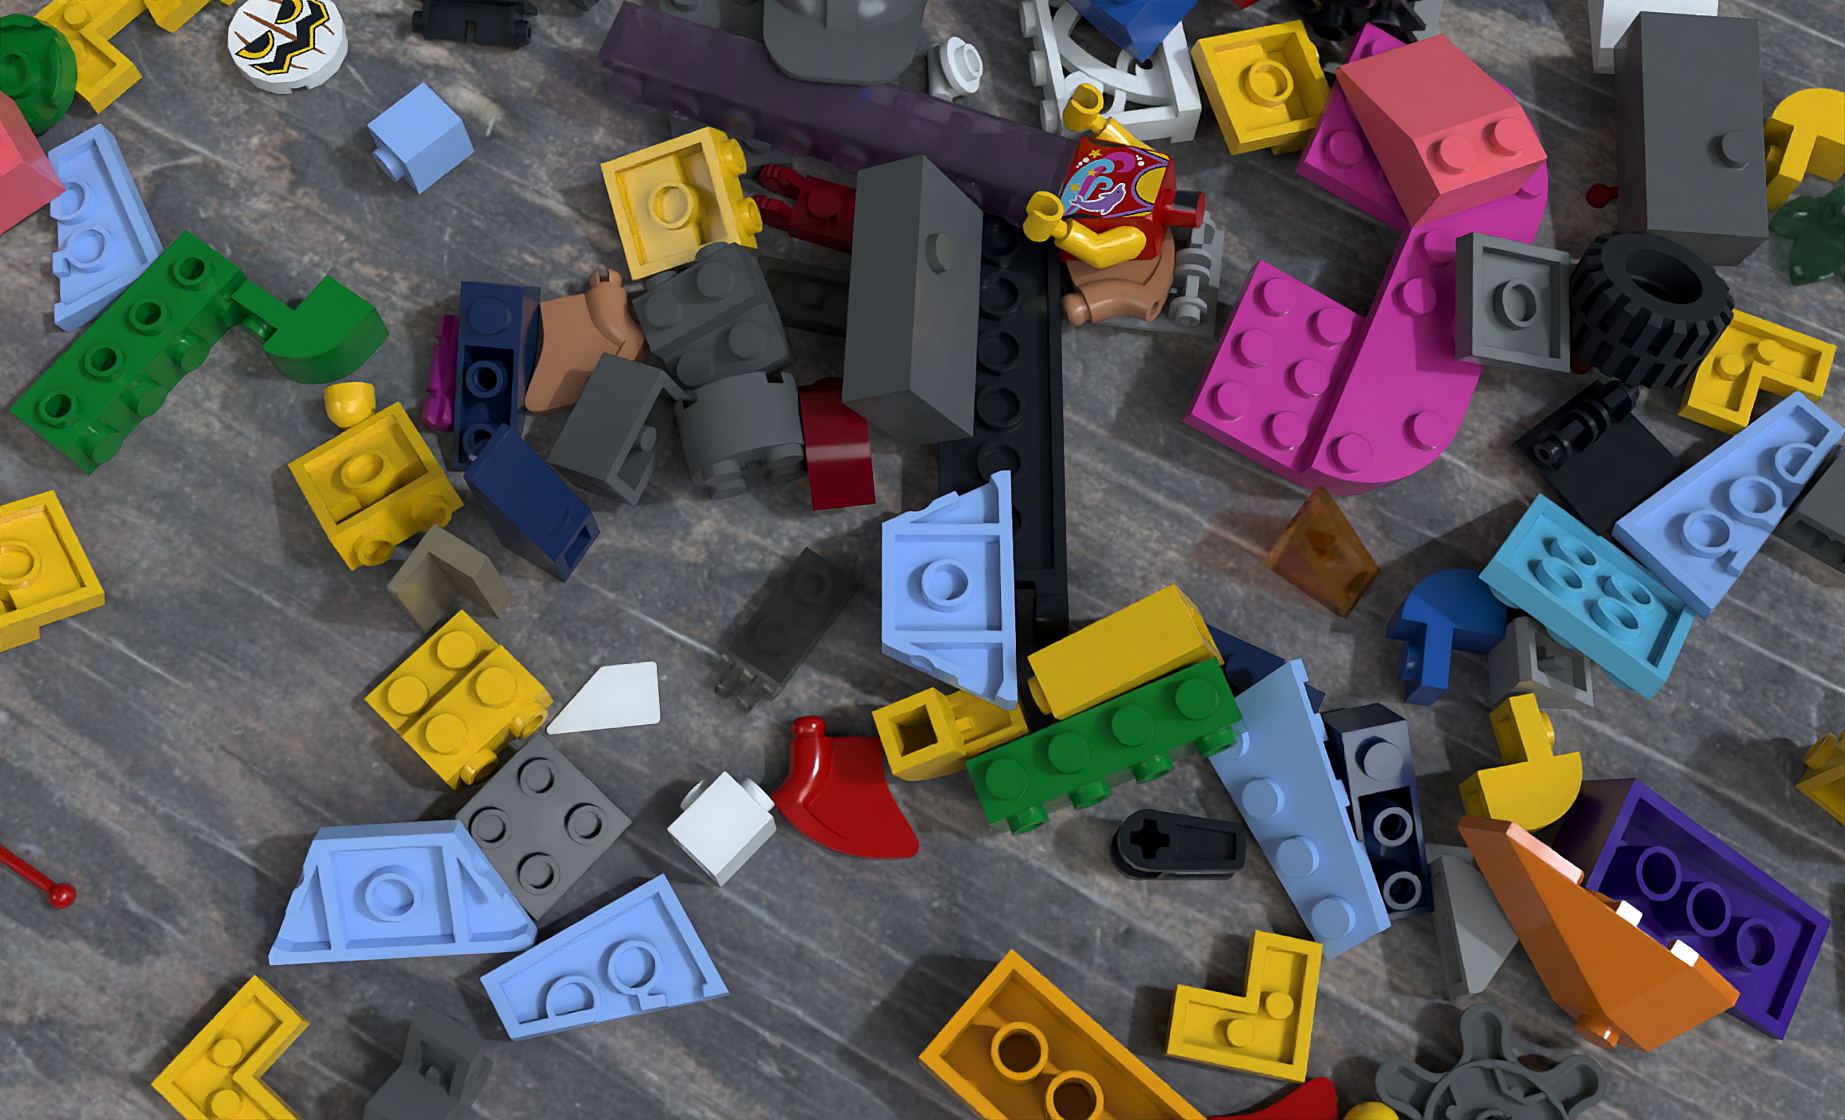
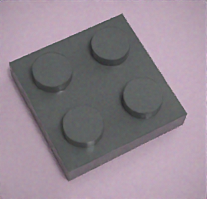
[1455,232,1570,378]

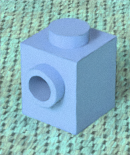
[367,82,474,194]

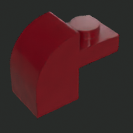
[798,377,876,511]

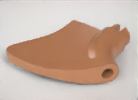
[1061,226,1175,327]
[524,269,650,416]

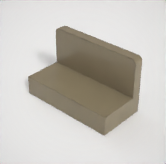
[386,524,514,633]

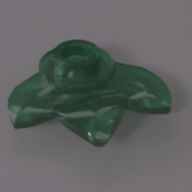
[1768,185,1845,286]

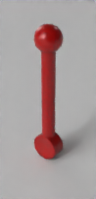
[0,844,77,909]

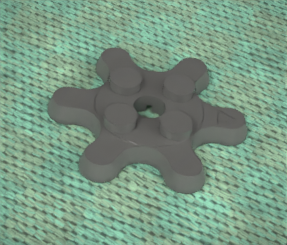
[1373,1002,1607,1120]

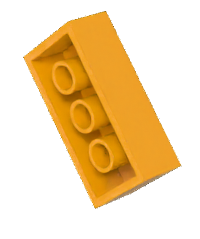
[918,949,1207,1120]

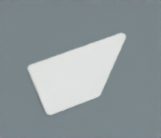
[547,661,660,735]

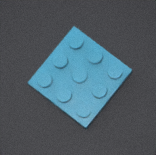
[1478,493,1696,701]

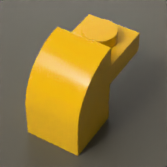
[1763,88,1845,212]
[872,687,1033,781]
[1458,693,1582,835]

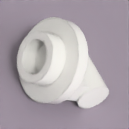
[927,37,983,106]

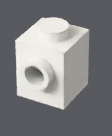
[667,771,777,887]

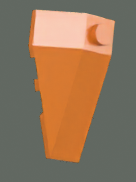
[1457,815,1741,1052]

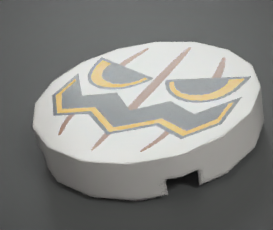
[228,0,348,94]

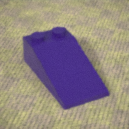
[1551,778,1831,1040]

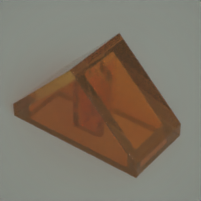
[1264,486,1381,618]

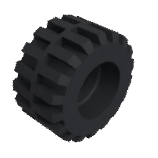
[1569,230,1735,390]

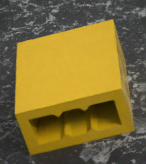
[1027,583,1225,721]

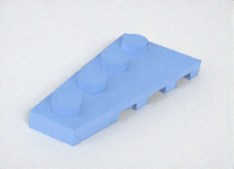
[1611,390,1845,621]
[1208,658,1391,962]

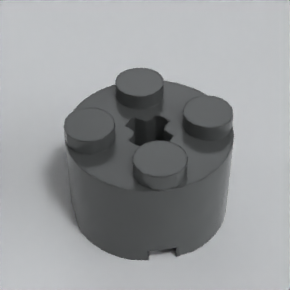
[673,372,808,500]

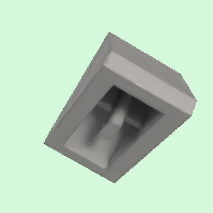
[1488,616,1594,709]
[1428,854,1519,1001]

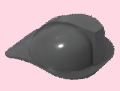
[763,0,928,86]

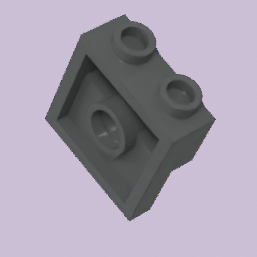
[632,241,798,408]

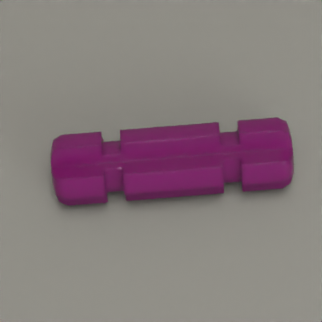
[421,314,460,433]

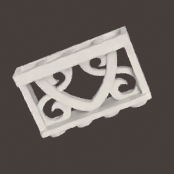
[1020,0,1202,156]

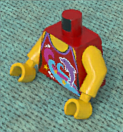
[1023,83,1205,269]

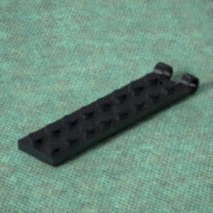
[938,135,1069,643]

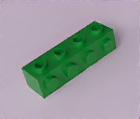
[9,230,247,476]
[965,656,1248,836]

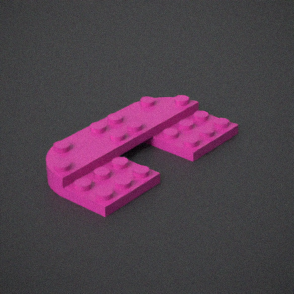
[1182,22,1548,496]

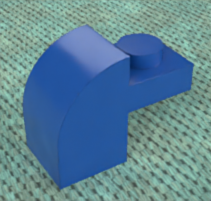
[1385,568,1508,707]

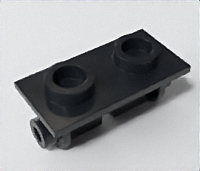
[412,0,538,49]

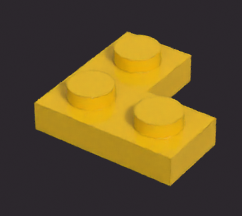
[34,0,147,114]
[1678,309,1837,436]
[1163,930,1323,1084]
[151,975,311,1120]

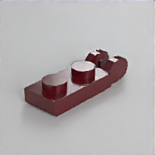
[751,163,856,255]

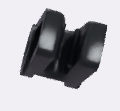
[1109,809,1247,881]

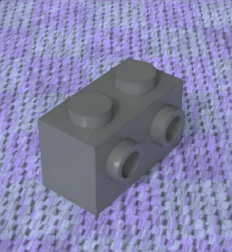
[546,352,690,507]

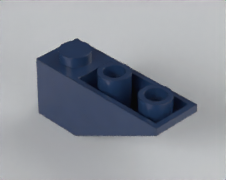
[452,281,541,470]
[463,422,600,583]
[1320,703,1434,921]

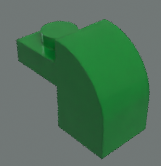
[231,275,390,384]

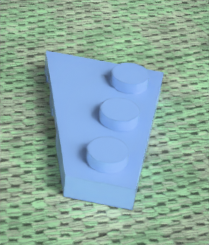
[48,123,164,333]
[480,873,730,1041]

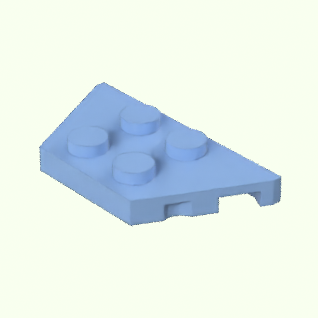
[882,471,1018,710]
[268,820,538,965]

